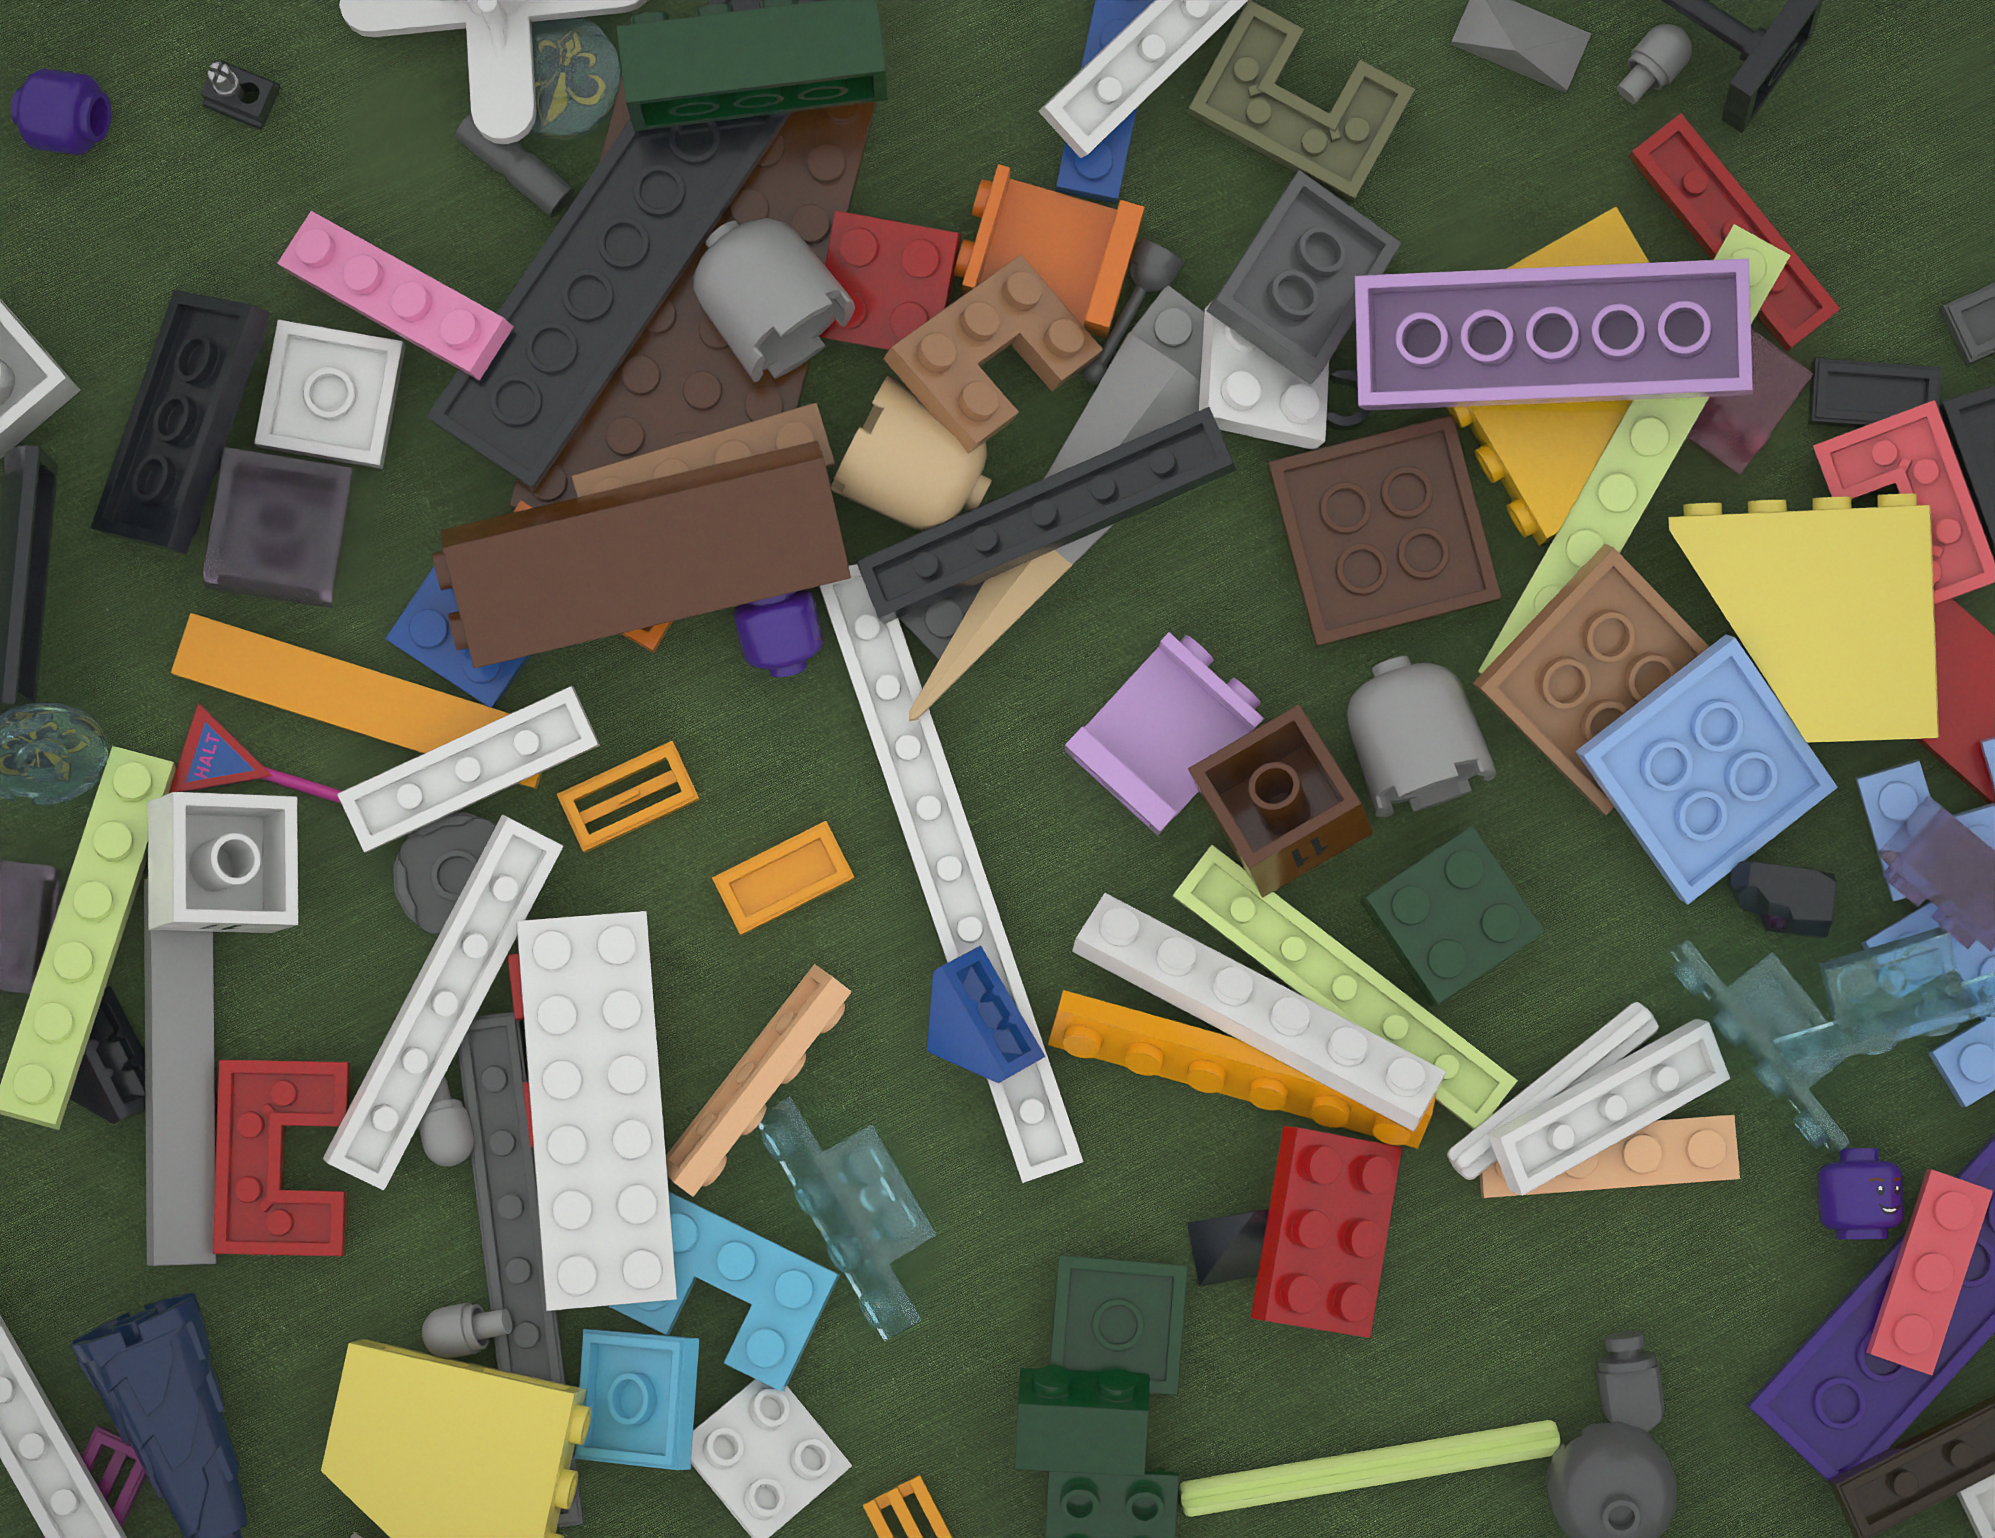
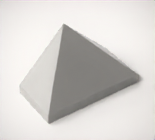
[1450,0,1591,93]

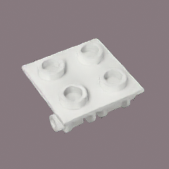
[691,1379,852,1538]

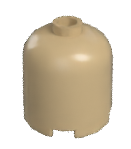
[831,376,992,532]

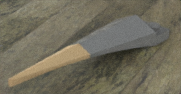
[909,285,1204,722]

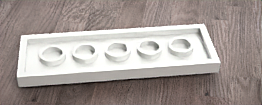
[517,911,677,1311]

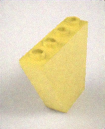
[1669,493,1939,743]
[321,1339,592,1538]

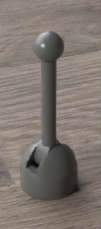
[1083,238,1185,385]

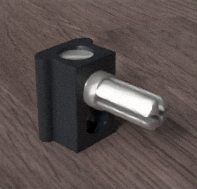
[201,60,280,130]

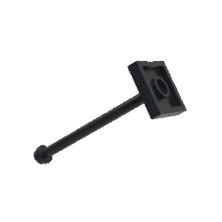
[1661,0,1823,133]

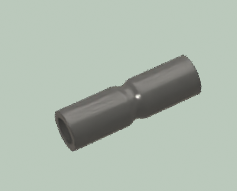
[454,113,575,218]

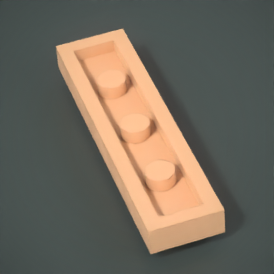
[666,964,852,1197]
[1479,1115,1740,1198]

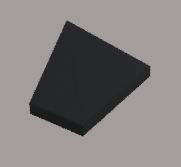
[69,986,146,1124]
[1187,1207,1269,1286]

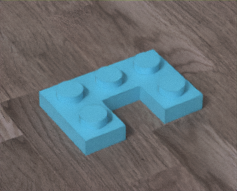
[609,1191,840,1392]

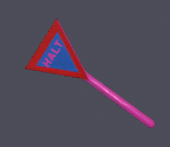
[169,703,342,804]

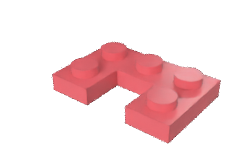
[1813,400,1995,605]

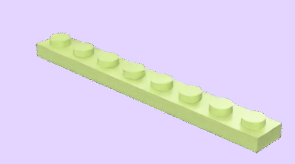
[1478,224,1791,674]

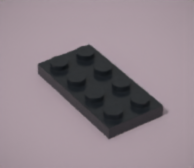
[91,290,271,555]

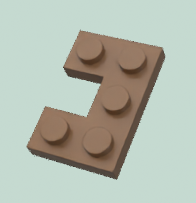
[883,255,1103,454]

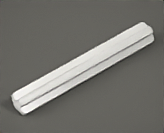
[1447,1002,1659,1180]

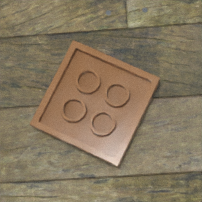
[1472,544,1709,815]

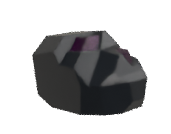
[1727,861,1837,939]

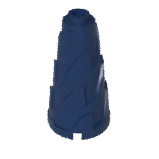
[71,1292,248,1538]

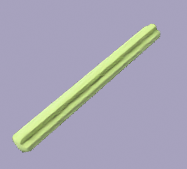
[1179,1420,1561,1517]

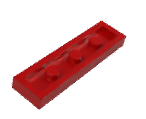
[1629,113,1840,352]

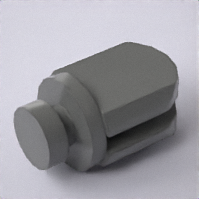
[1597,1331,1665,1431]

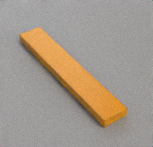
[171,613,542,790]

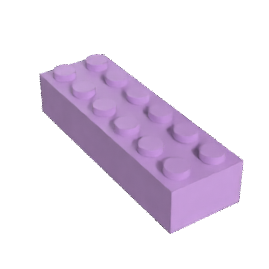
[1355,258,1753,410]

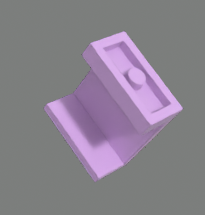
[1064,632,1264,836]

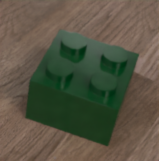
[1360,825,1545,1007]

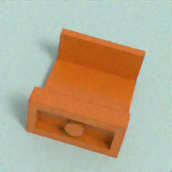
[954,164,1145,339]

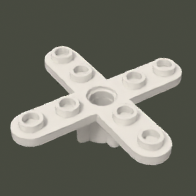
[339,0,648,144]

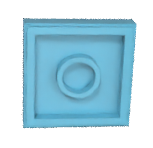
[575,1329,699,1470]

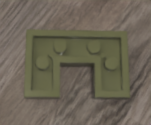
[1187,0,1415,203]

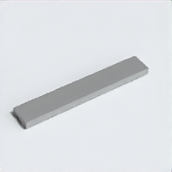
[144,878,216,1266]

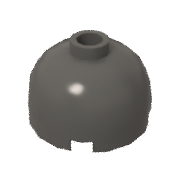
[1546,1422,1677,1538]

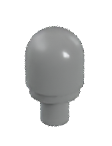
[1616,24,1692,104]
[418,1077,474,1167]
[422,1302,512,1358]

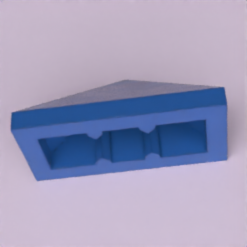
[927,945,1046,1084]

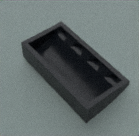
[0,445,58,716]

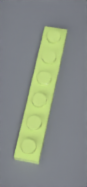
[0,746,176,1130]
[1172,845,1518,1130]

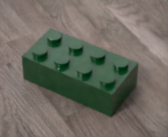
[616,0,888,131]

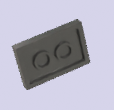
[1206,170,1401,385]

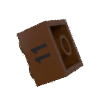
[1188,704,1373,898]

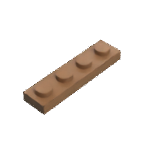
[571,402,835,497]

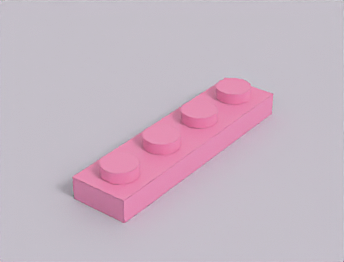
[277,211,513,381]

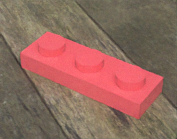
[1866,1169,1993,1375]

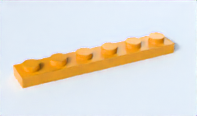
[1048,990,1436,1149]

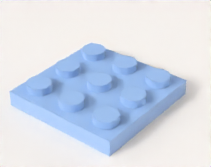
[1575,634,1838,904]

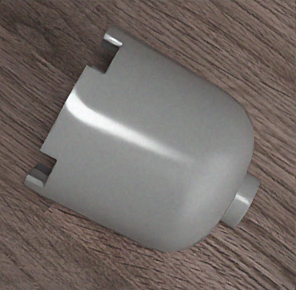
[694,218,855,382]
[1347,656,1496,817]

